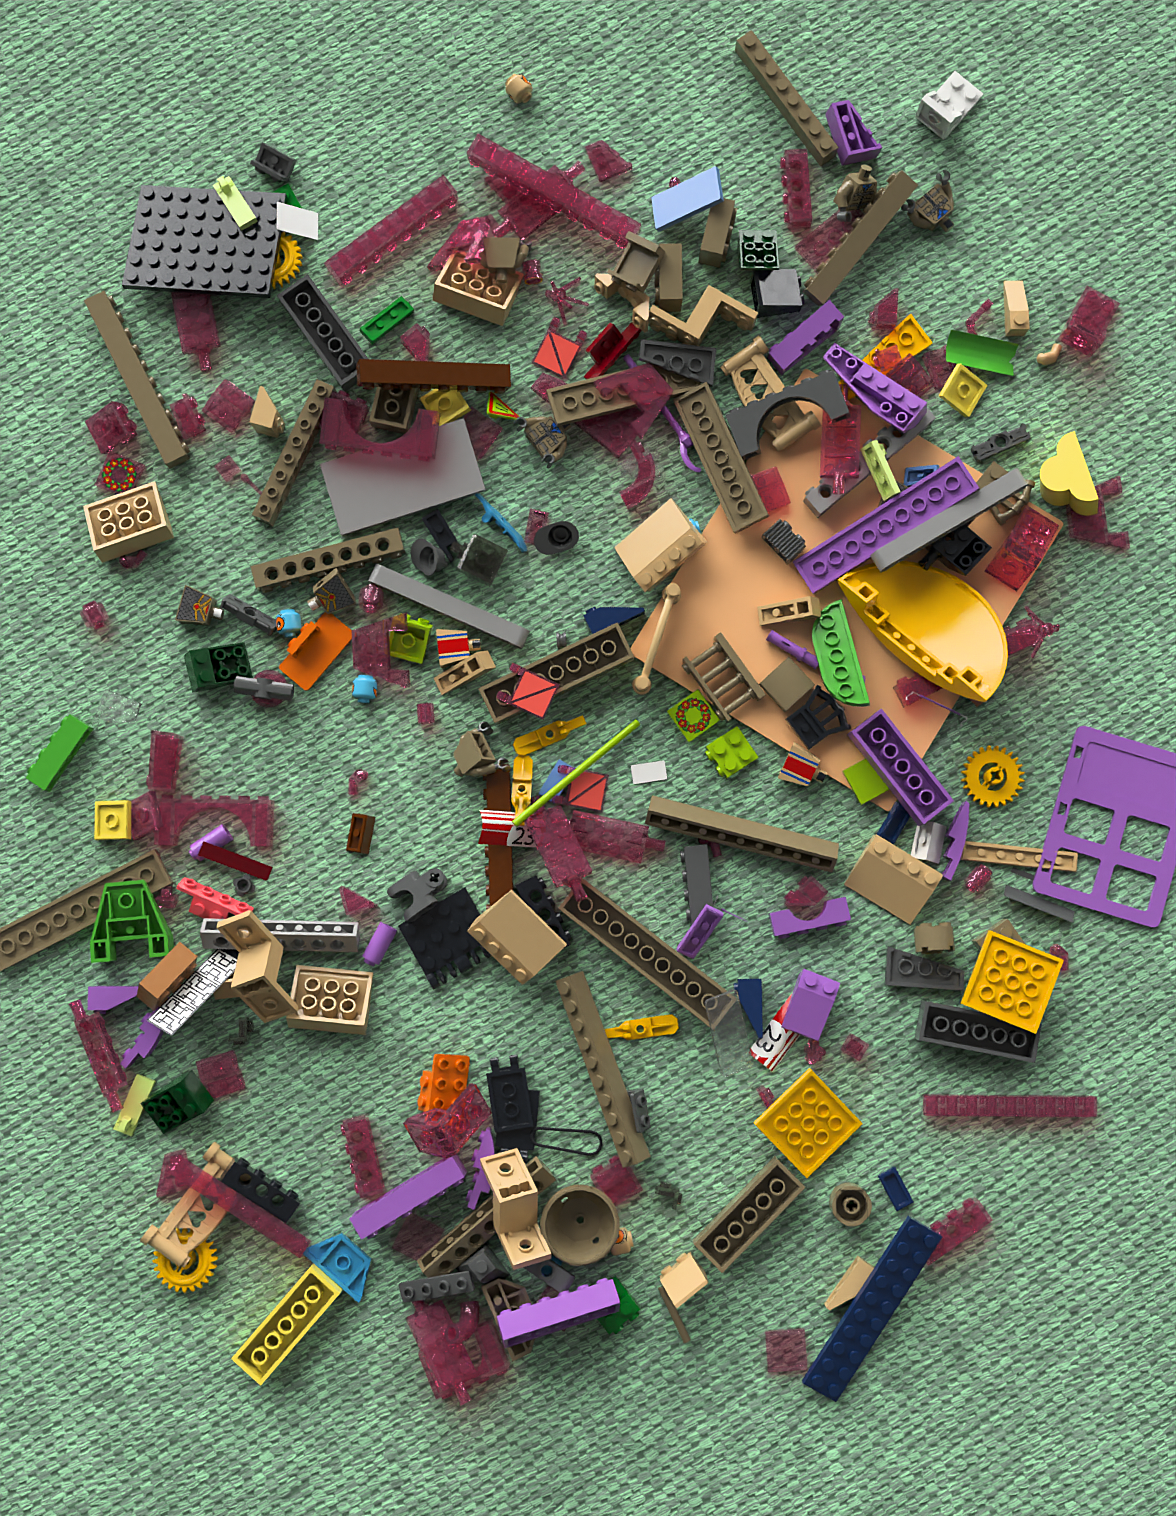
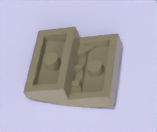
[759,657,815,712]

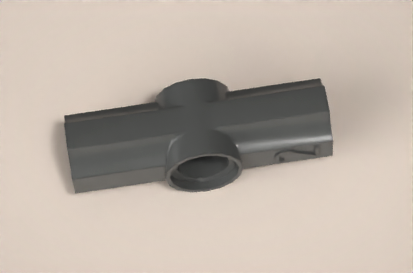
[234,676,294,701]

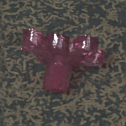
[804,1039,826,1065]

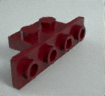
[584,322,642,379]

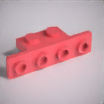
[176,877,254,919]

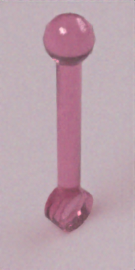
[241,474,262,495]

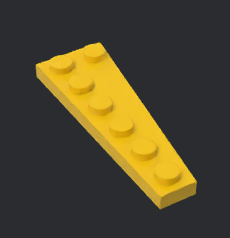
[838,314,932,403]

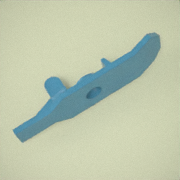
[475,493,527,552]

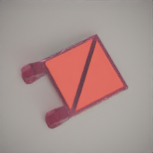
[532,317,587,379]
[497,663,559,720]
[552,765,609,812]

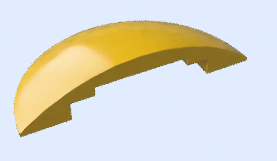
[838,561,1008,702]

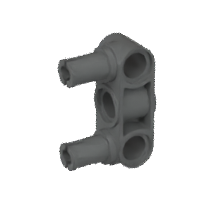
[523,1246,576,1293]

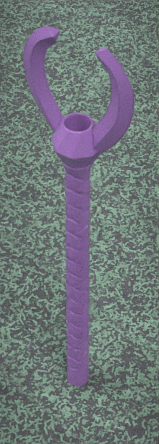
[623,354,702,473]

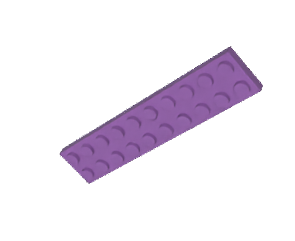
[793,456,979,594]

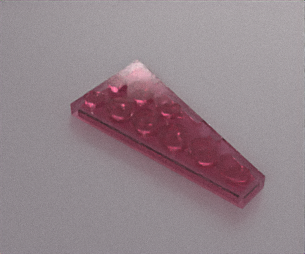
[531,373,654,459]

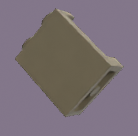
[607,231,665,293]

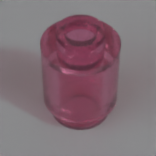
[964,864,993,893]

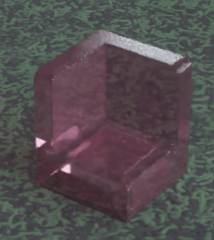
[840,1033,869,1061]

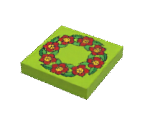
[667,689,720,742]

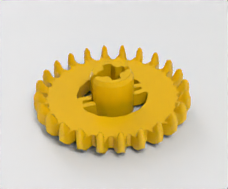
[272,231,303,289]
[961,745,1025,808]
[152,1228,218,1293]

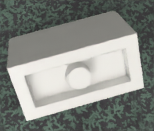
[911,821,947,864]

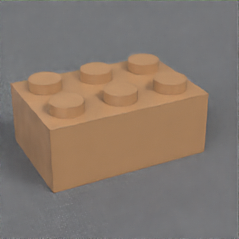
[136,942,198,1011]

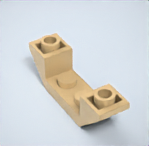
[594,274,650,333]

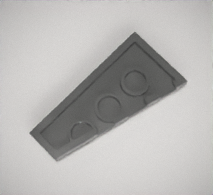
[639,339,716,387]
[885,946,964,991]

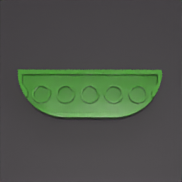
[812,599,870,707]

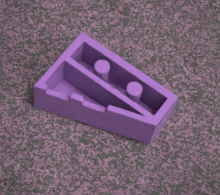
[825,100,883,166]

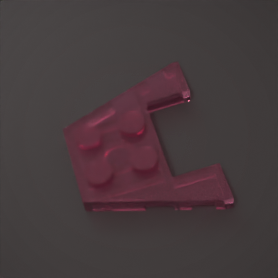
[427,216,491,272]
[594,363,673,439]
[1065,476,1130,550]
[352,613,410,688]

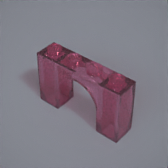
[418,1319,510,1399]

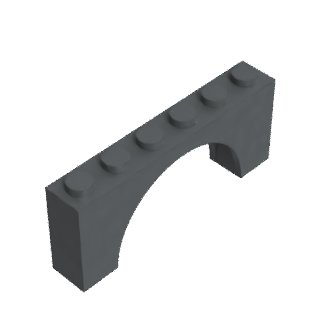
[726,370,851,460]

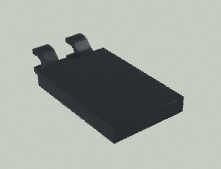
[486,1054,534,1133]
[495,1089,540,1164]

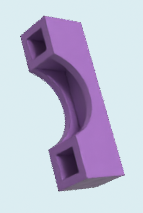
[768,897,851,939]

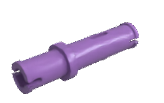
[766,630,818,669]

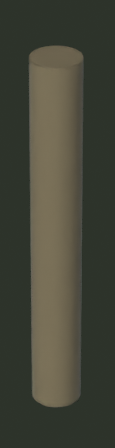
[658,1286,691,1343]

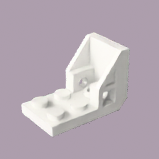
[915,71,983,140]

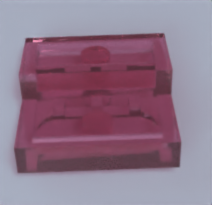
[922,345,972,390]
[885,354,934,398]
[202,379,255,433]
[463,407,503,459]
[751,466,791,512]
[196,1050,246,1099]

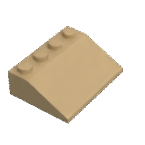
[433,249,524,326]
[83,481,174,563]
[614,498,707,592]
[844,834,943,925]
[467,890,567,985]
[286,965,373,1035]

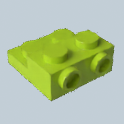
[386,613,433,664]
[705,726,759,779]

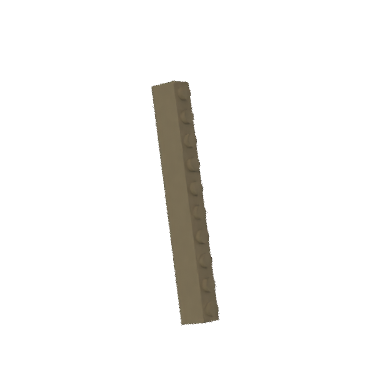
[84,291,190,469]
[645,795,839,872]
[555,971,651,1168]

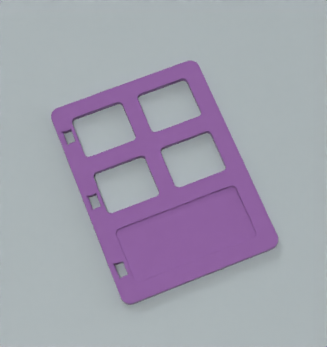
[1032,726,1176,927]

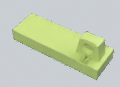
[213,176,258,231]
[860,440,900,501]
[113,1074,156,1136]

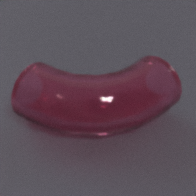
[445,1301,480,1344]

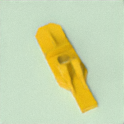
[513,715,587,756]
[511,755,533,826]
[604,1014,679,1040]

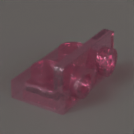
[170,393,206,440]

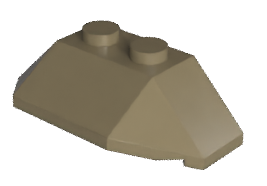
[481,1278,535,1362]

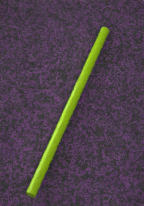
[512,719,640,827]

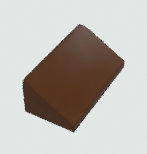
[346,813,376,854]

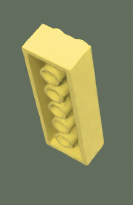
[231,1263,343,1386]

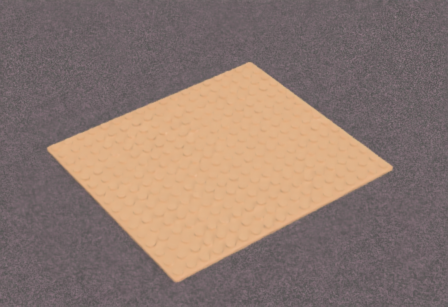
[630,369,1063,811]

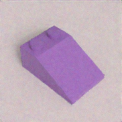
[781,969,840,1042]

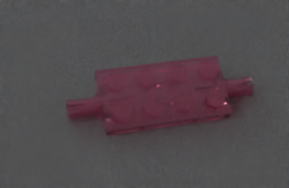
[492,161,585,240]
[171,292,221,372]
[820,384,861,495]
[525,795,592,902]
[550,810,666,863]
[69,999,128,1113]
[405,1299,477,1406]

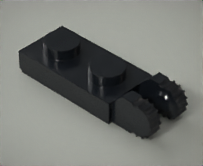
[421,509,464,563]

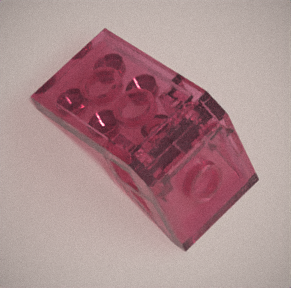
[1057,286,1120,357]
[985,505,1059,592]
[403,1083,492,1158]

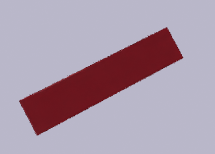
[198,841,273,881]

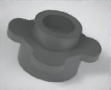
[233,874,255,896]

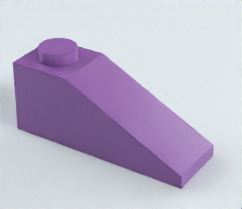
[87,986,138,1014]

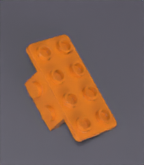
[279,612,355,691]
[417,1054,470,1134]

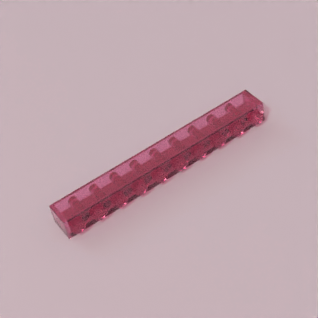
[467,134,642,249]

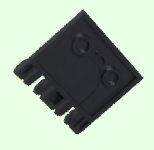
[398,887,491,990]

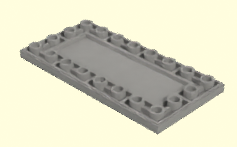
[320,418,486,536]

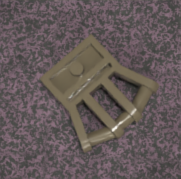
[976,461,1035,525]

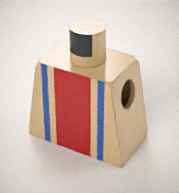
[436,629,481,668]
[778,742,827,786]

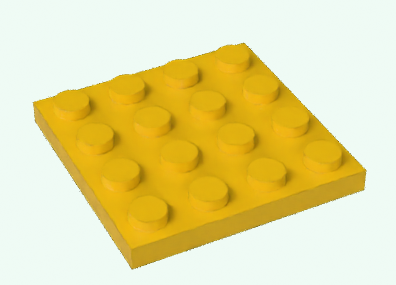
[960,930,1064,1034]
[754,1068,863,1178]

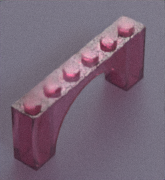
[319,397,441,462]
[154,795,274,847]

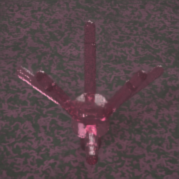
[545,277,589,325]
[1012,606,1060,658]

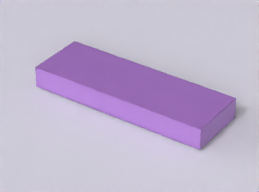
[676,904,724,959]

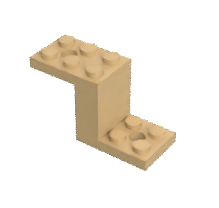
[648,285,758,346]
[216,910,298,1023]
[480,1148,551,1270]

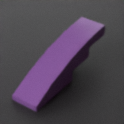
[942,801,969,881]

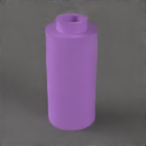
[189,824,233,861]
[362,922,398,967]

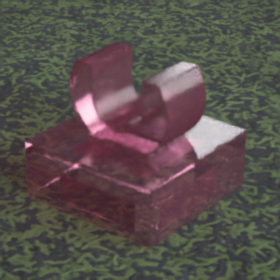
[155,886,179,908]

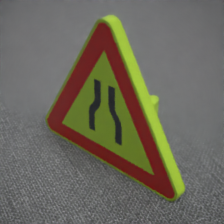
[487,391,520,420]

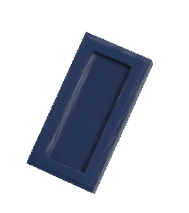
[877,802,910,845]
[877,1166,914,1211]

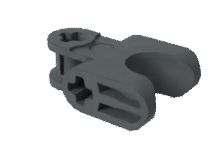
[387,868,447,923]

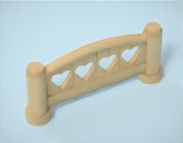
[720,335,822,452]
[632,583,681,695]
[140,1141,251,1268]

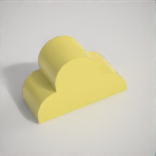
[1040,431,1099,516]

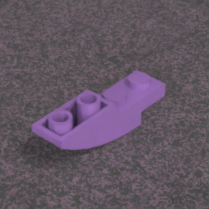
[120,997,169,1068]
[465,1127,495,1210]

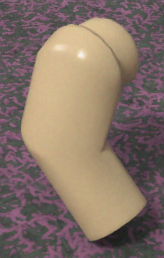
[1036,343,1062,365]

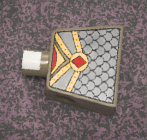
[307,568,356,614]
[175,585,224,626]

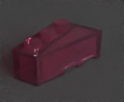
[146,730,183,793]

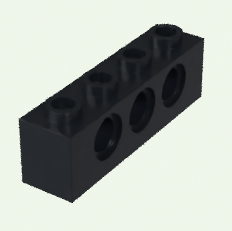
[515,875,573,948]
[221,1157,300,1223]

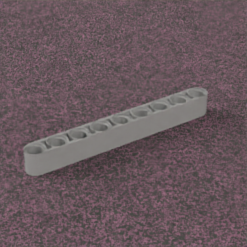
[870,468,1028,573]
[368,564,530,649]

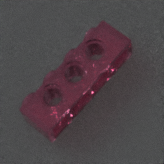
[780,149,812,229]
[340,1113,386,1198]
[926,1198,993,1266]

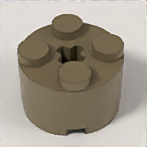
[914,922,955,954]
[829,1182,872,1226]

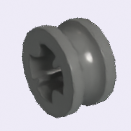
[556,631,567,649]

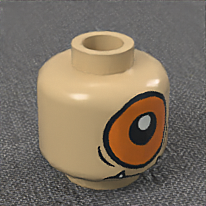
[505,74,533,103]
[611,1227,634,1256]

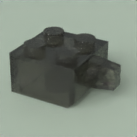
[450,534,508,587]

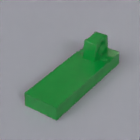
[360,296,414,345]

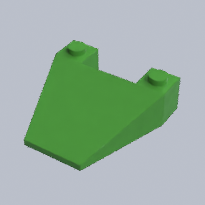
[90,880,174,963]

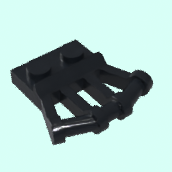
[785,685,851,750]

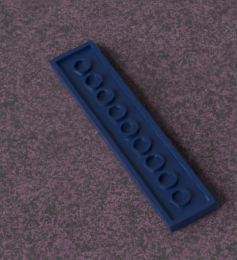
[802,1215,942,1402]

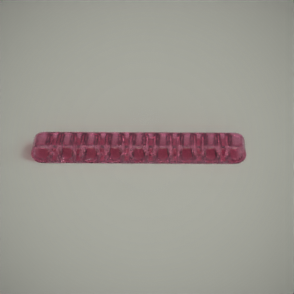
[923,1094,1098,1117]

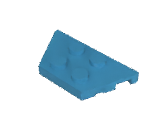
[302,1233,371,1303]

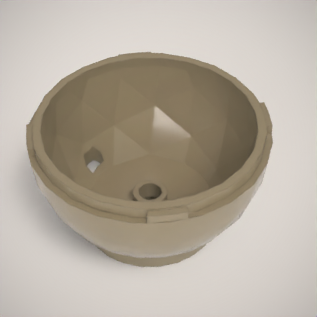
[540,1184,620,1266]

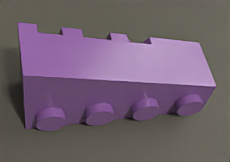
[767,300,844,375]

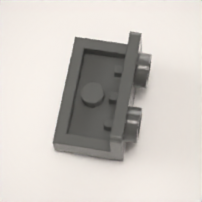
[250,142,297,183]
[627,1089,651,1133]

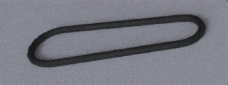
[530,1127,602,1156]

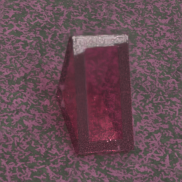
[524,508,550,544]
[339,886,378,915]

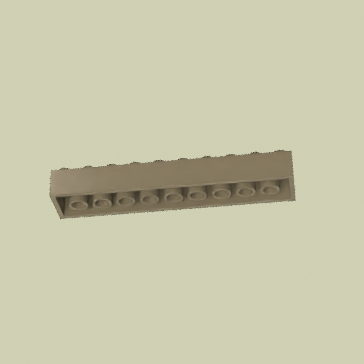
[558,878,737,1029]

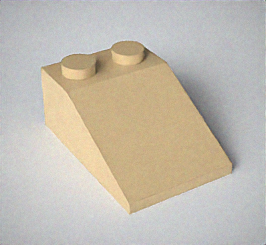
[660,1252,708,1308]

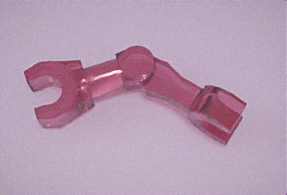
[965,298,994,335]

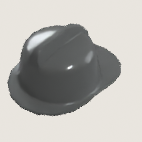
[534,521,579,555]
[410,538,448,576]

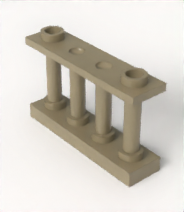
[682,632,766,723]

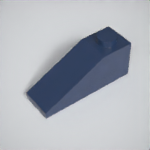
[583,607,645,635]
[733,979,763,1038]

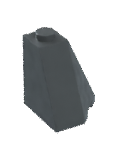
[456,1243,510,1286]

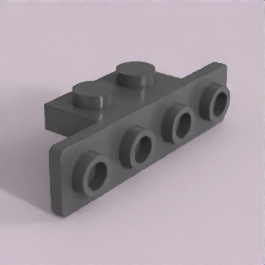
[398,1271,475,1303]

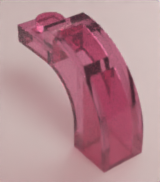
[618,440,655,509]

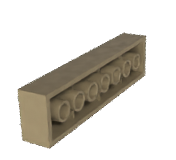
[478,622,635,725]

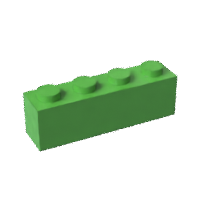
[26,714,94,792]

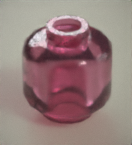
[358,584,384,614]
[80,600,109,630]

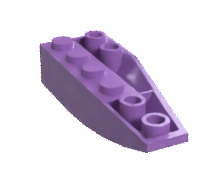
[823,343,927,433]

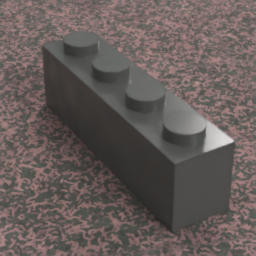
[680,845,713,924]

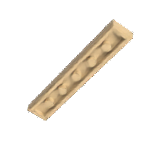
[960,841,1078,872]

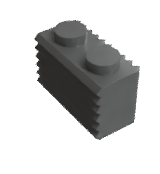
[762,519,806,564]

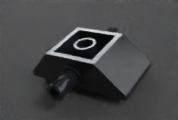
[918,516,992,576]

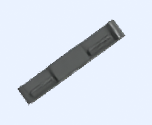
[970,423,1031,462]
[220,594,277,636]

